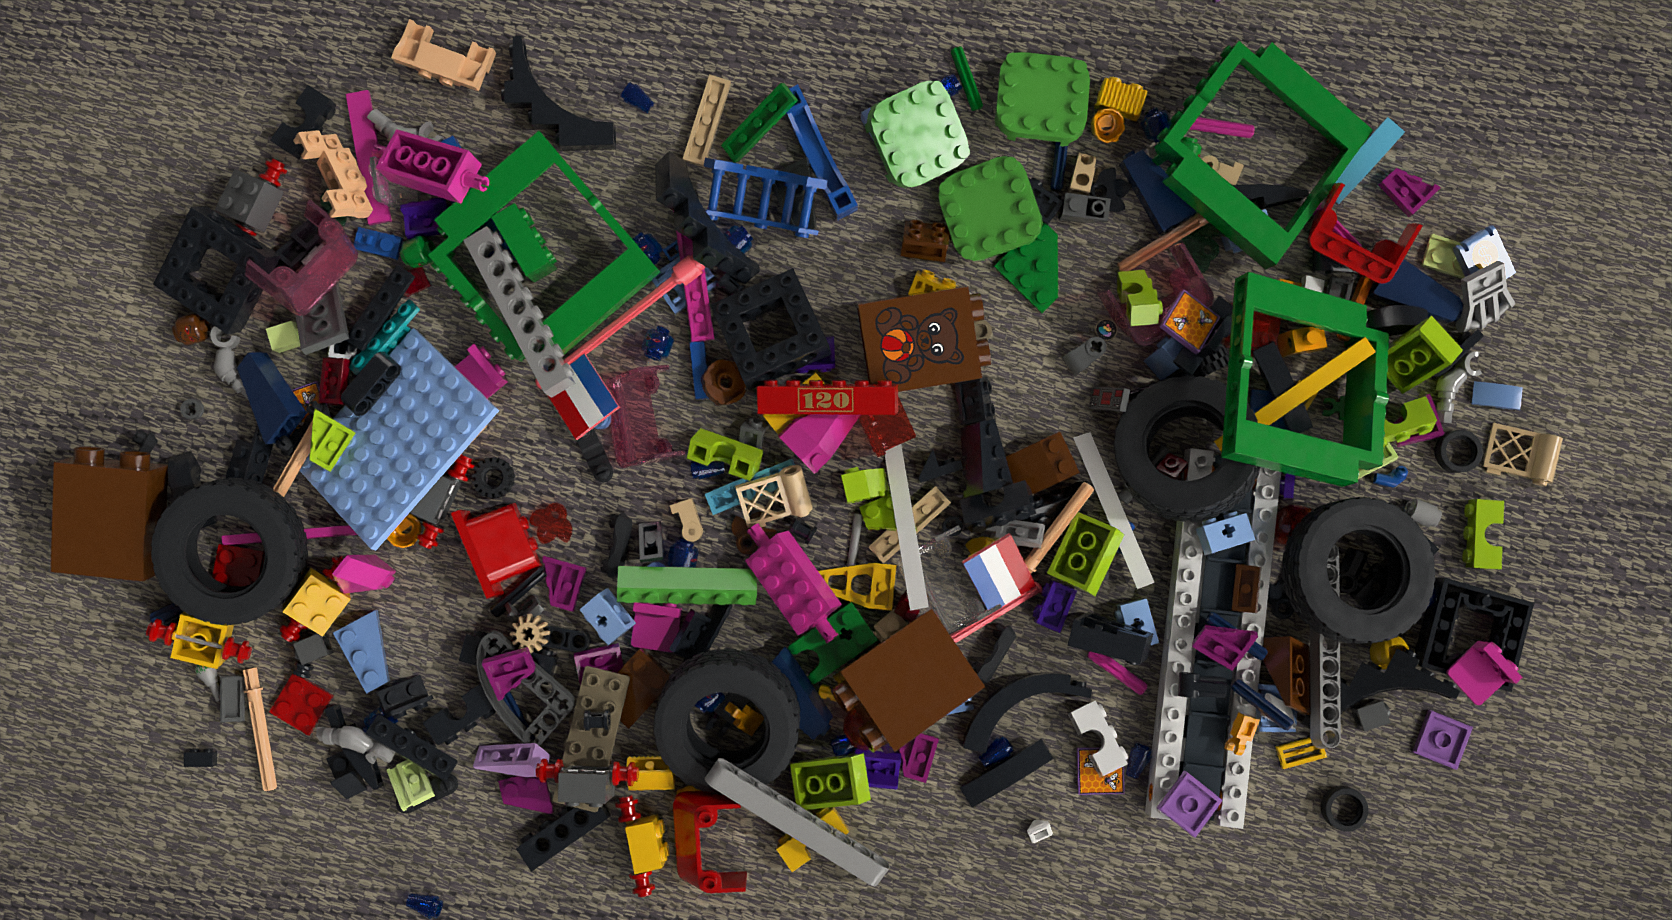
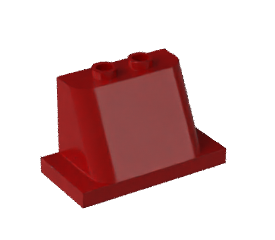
[451,503,542,599]

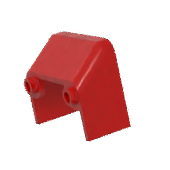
[1308,183,1423,284]
[673,791,747,893]

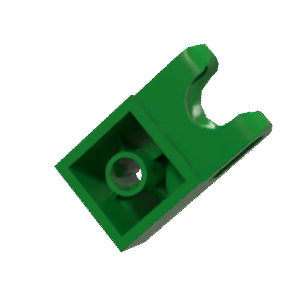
[788,602,878,684]

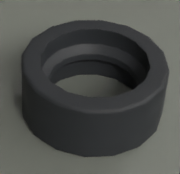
[1434,430,1483,473]
[1321,786,1369,832]

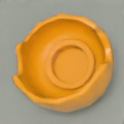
[1091,108,1125,143]
[387,513,422,548]

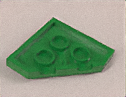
[994,223,1058,314]

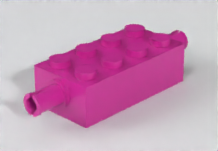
[372,129,489,204]
[745,523,842,644]

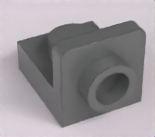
[739,417,769,450]

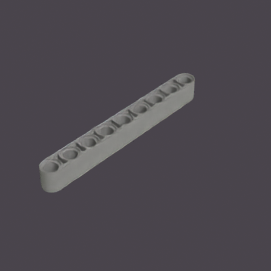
[1310,544,1341,749]
[705,758,890,887]

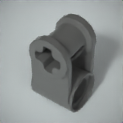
[1062,337,1106,376]

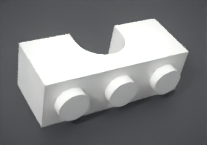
[1068,701,1128,777]

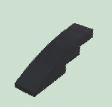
[1233,184,1309,209]
[268,206,341,290]
[1252,341,1313,433]
[325,704,384,790]
[960,739,1053,808]

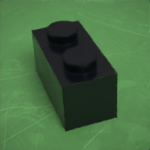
[184,748,217,767]

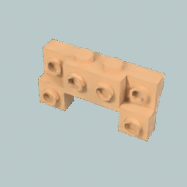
[391,19,496,92]
[293,131,373,219]

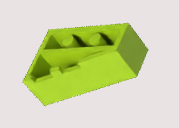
[841,467,890,504]

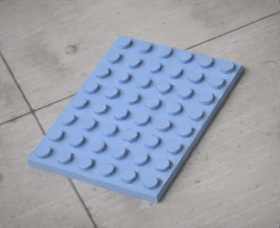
[300,328,499,551]

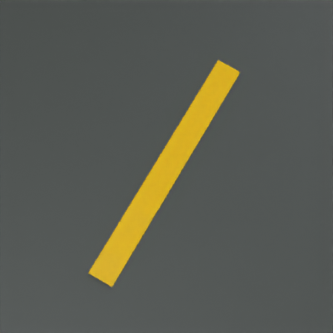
[1214,337,1376,453]

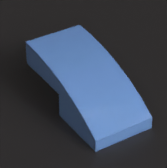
[1472,381,1523,410]

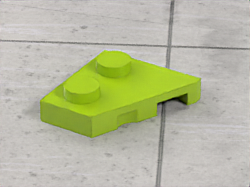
[309,409,356,472]
[859,494,917,531]

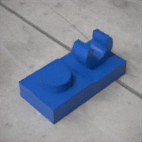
[353,227,403,260]

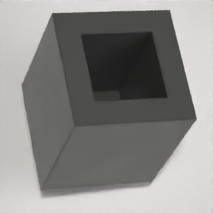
[293,633,334,665]
[1350,699,1391,732]

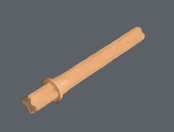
[273,420,313,497]
[1023,482,1094,574]
[243,667,277,791]

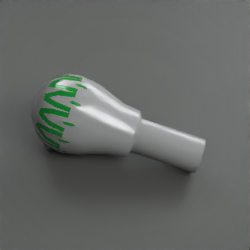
[195,664,220,702]

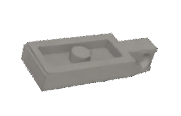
[981,520,1045,549]

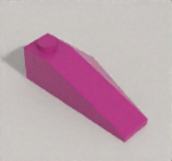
[778,414,860,474]
[332,555,396,594]

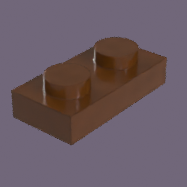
[1232,564,1262,613]

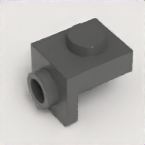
[505,594,545,624]

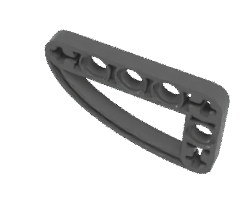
[476,631,575,745]

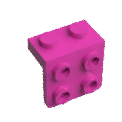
[455,344,508,399]
[631,603,682,652]
[1446,641,1523,705]

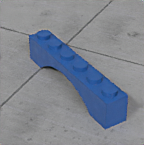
[785,84,858,221]

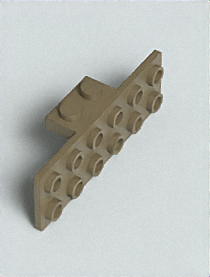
[553,666,630,812]

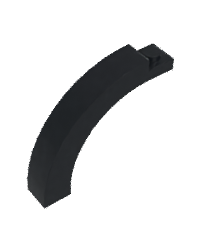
[962,672,1092,753]

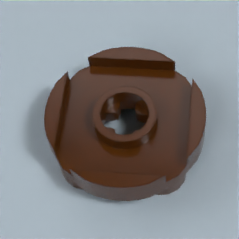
[701,359,746,406]

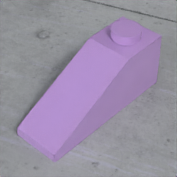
[473,743,550,777]

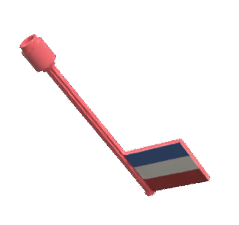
[535,255,706,440]
[950,533,1042,643]

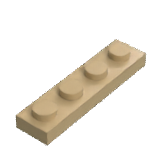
[683,74,731,168]
[868,486,951,564]

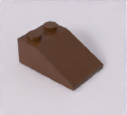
[1006,432,1080,495]
[1263,636,1311,715]
[618,648,671,729]

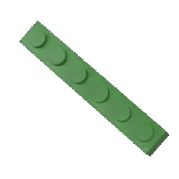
[617,566,757,605]

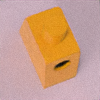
[1276,327,1327,357]

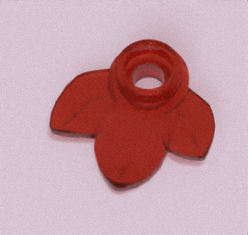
[529,502,573,544]

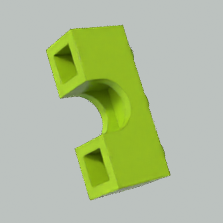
[1117,270,1163,326]
[1383,396,1437,448]
[687,428,763,481]
[1462,499,1504,570]

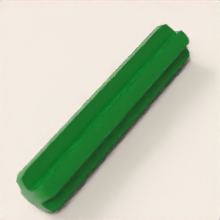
[951,46,983,111]

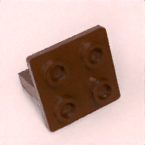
[901,219,949,262]

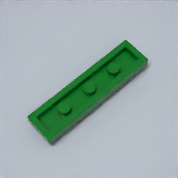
[721,83,798,162]

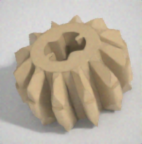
[510,614,550,653]

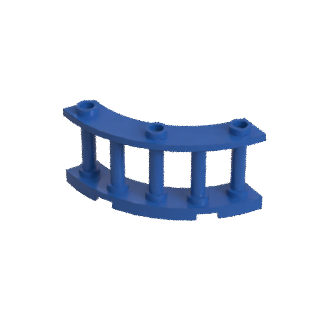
[704,157,827,238]

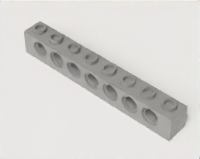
[463,226,576,398]

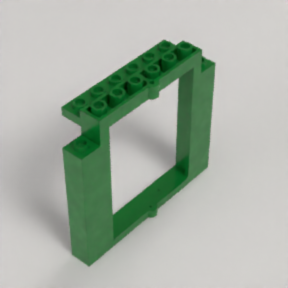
[1152,41,1373,270]
[428,131,661,362]
[1221,272,1389,487]

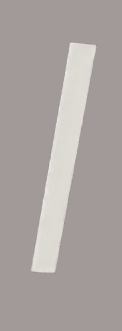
[1073,432,1154,589]
[884,444,929,611]

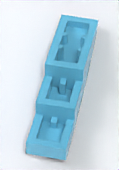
[1336,117,1405,204]
[705,459,795,515]

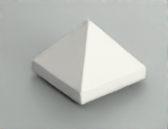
[1027,820,1053,843]

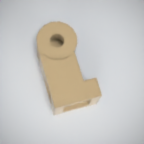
[1067,152,1096,196]
[1202,155,1244,186]
[669,498,703,542]

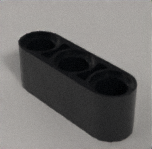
[340,351,401,416]
[526,623,591,652]

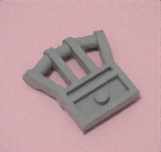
[1456,260,1515,332]

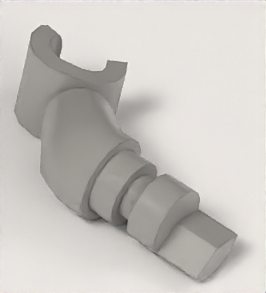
[367,109,445,142]
[210,326,248,399]
[1435,351,1482,423]
[316,726,395,764]

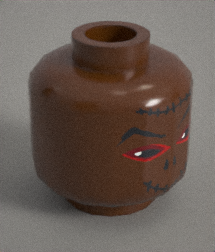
[172,313,210,346]

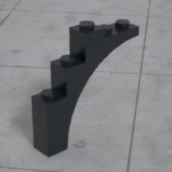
[501,36,616,151]
[655,151,760,284]
[1301,648,1460,737]

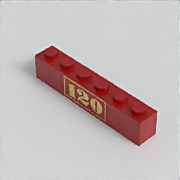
[757,380,898,415]

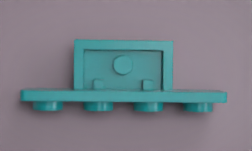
[349,299,420,376]

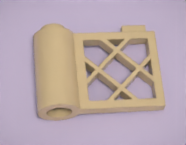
[1482,423,1563,486]
[735,465,813,528]

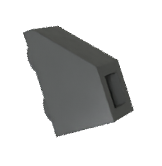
[1059,193,1111,223]

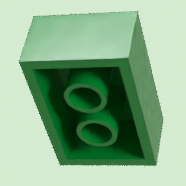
[491,203,558,283]

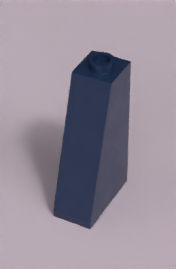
[1119,150,1198,234]
[1368,259,1464,324]
[237,352,307,444]
[772,647,833,740]

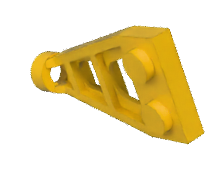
[818,563,896,611]

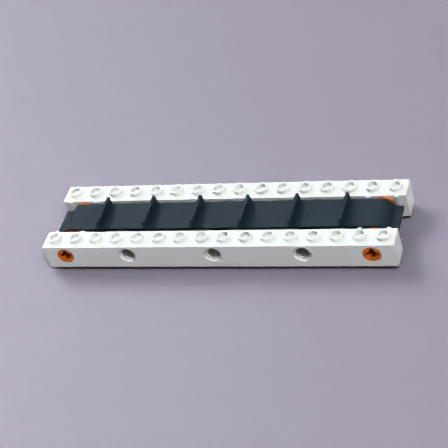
[1145,448,1281,829]

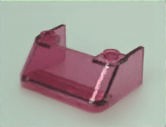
[245,200,358,316]
[1097,243,1214,346]
[605,365,685,468]

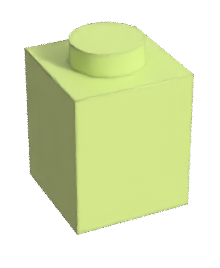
[266,321,300,353]

